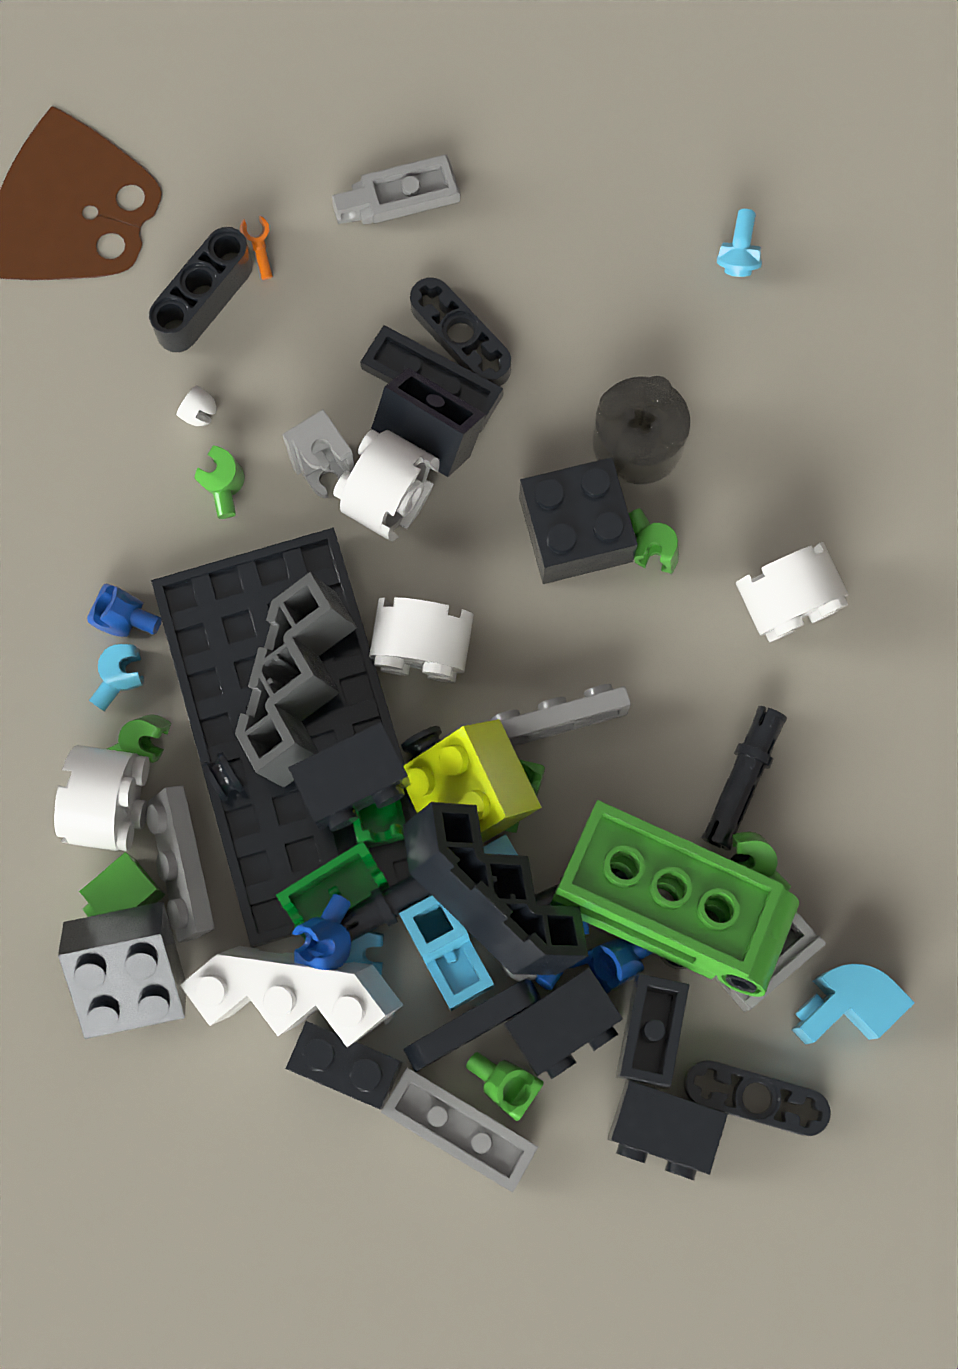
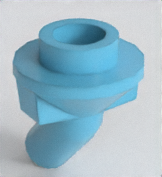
[717,209,762,277]

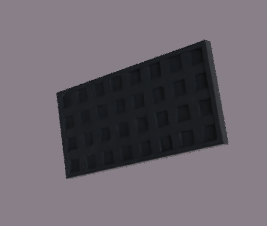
[151,527,417,948]

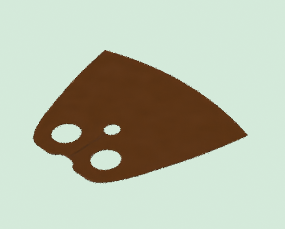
[0,106,162,280]

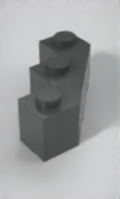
[235,572,357,787]

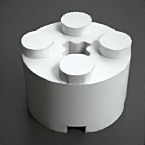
[333,430,439,541]
[736,542,849,643]
[369,597,474,683]
[54,745,150,851]

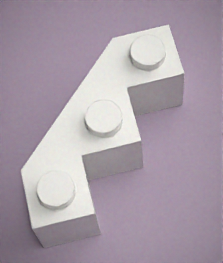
[180,946,403,1047]

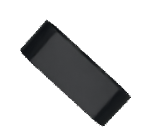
[149,227,253,353]

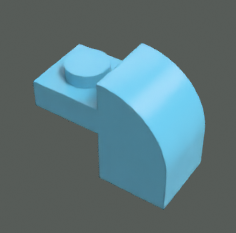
[399,895,495,1011]
[791,964,915,1045]

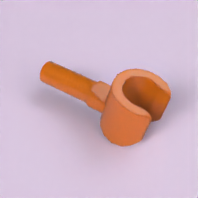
[240,216,273,280]

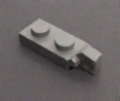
[332,154,460,224]

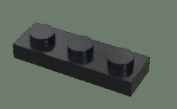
[360,325,503,433]

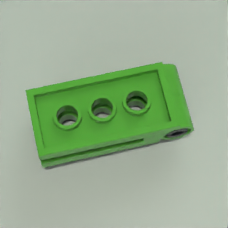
[550,800,800,997]

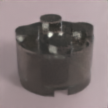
[592,376,690,485]

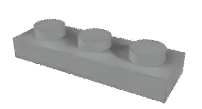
[491,684,631,747]
[146,785,215,943]
[381,1068,538,1193]

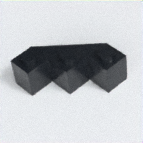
[403,802,588,975]

